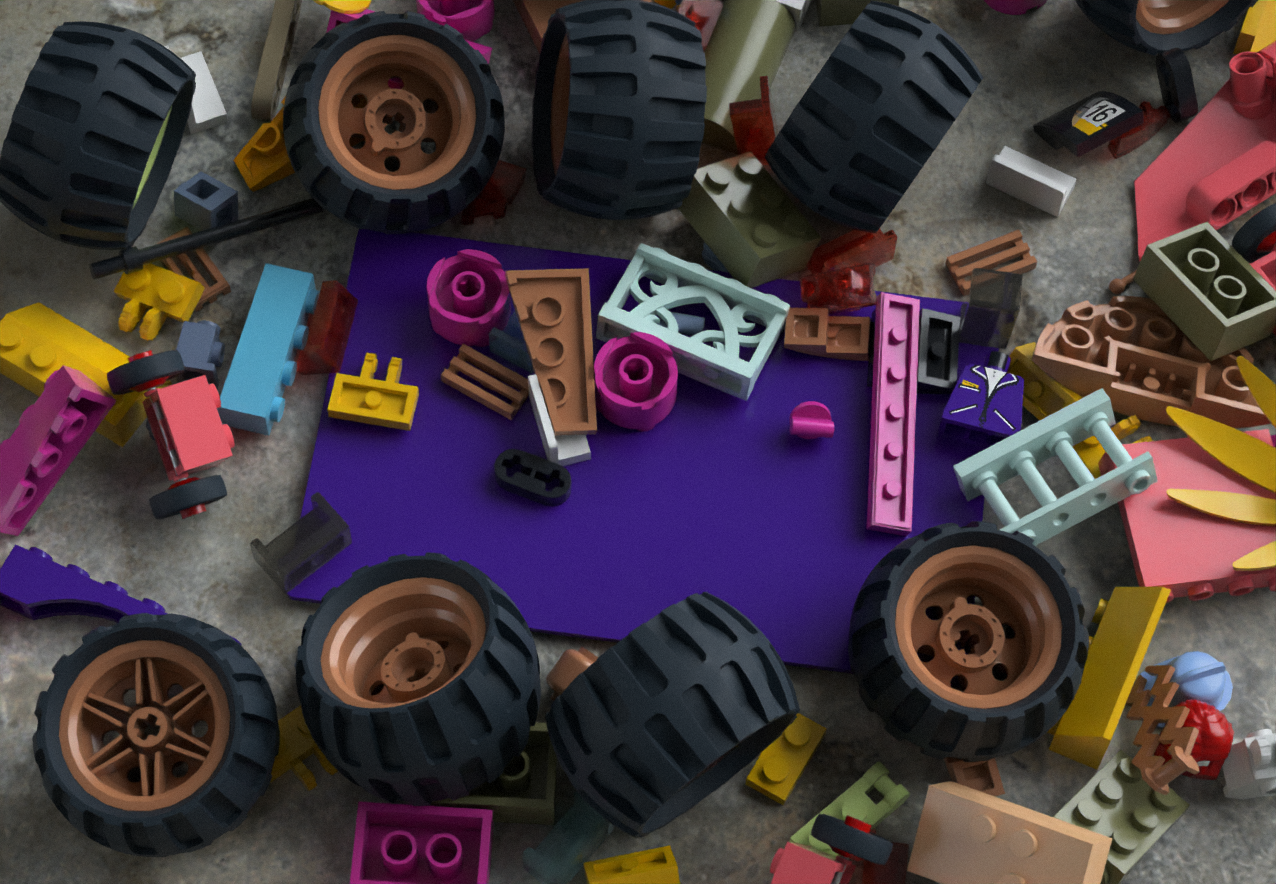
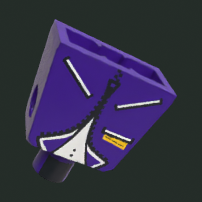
[937,351,1024,448]

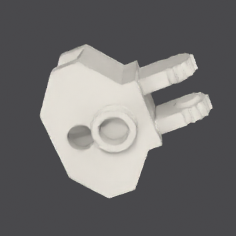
[1222,729,1276,800]

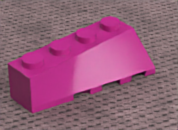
[0,365,117,536]

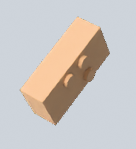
[907,781,1113,884]

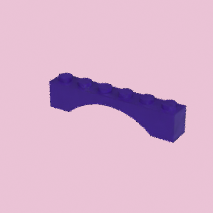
[0,544,242,646]

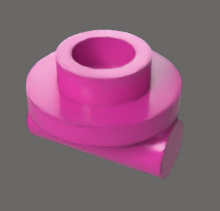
[789,401,834,439]

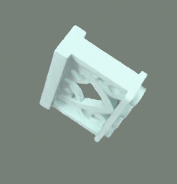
[596,243,790,401]

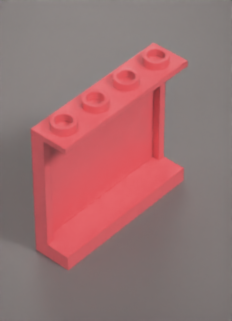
[1098,429,1276,603]

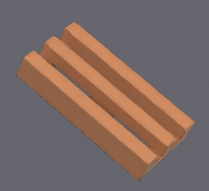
[157,226,231,312]
[945,229,1037,297]
[441,343,529,420]

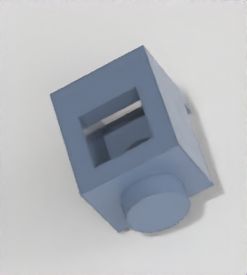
[174,171,238,231]
[176,320,225,389]

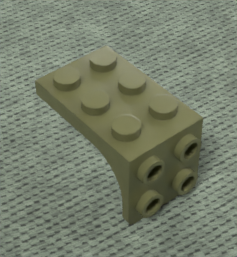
[1053,750,1190,884]

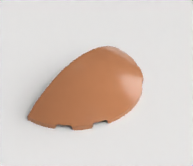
[1032,296,1271,428]

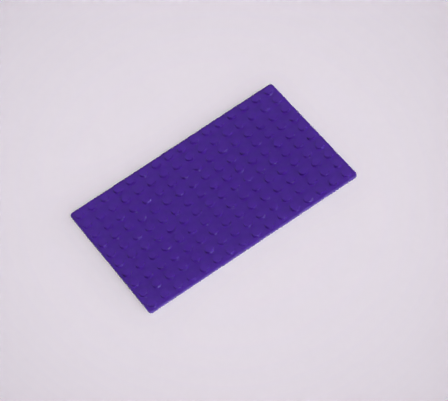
[286,229,1002,688]

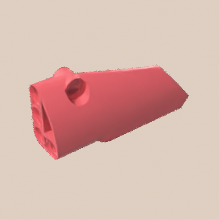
[1134,41,1276,261]

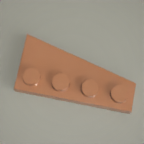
[504,268,597,436]

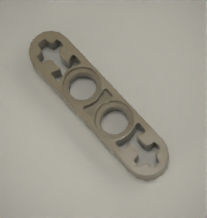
[251,0,302,121]

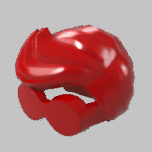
[1153,699,1234,780]

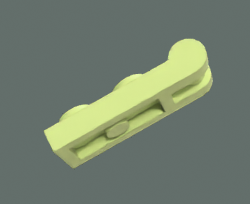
[789,762,910,857]

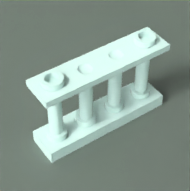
[953,388,1157,546]

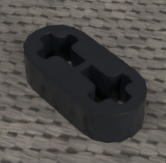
[1155,47,1198,123]
[494,449,572,507]

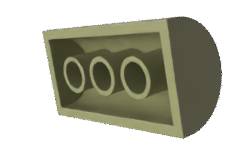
[702,0,796,155]

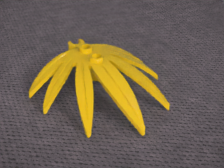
[1166,356,1276,571]

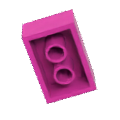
[350,801,494,884]

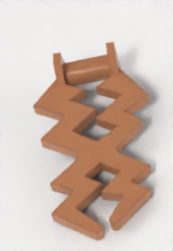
[1126,665,1200,795]

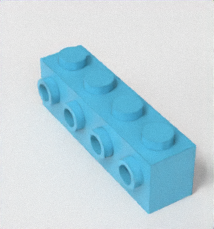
[217,263,321,436]

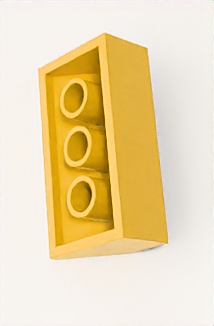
[0,302,172,448]
[1046,587,1171,770]

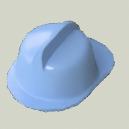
[1134,651,1233,728]

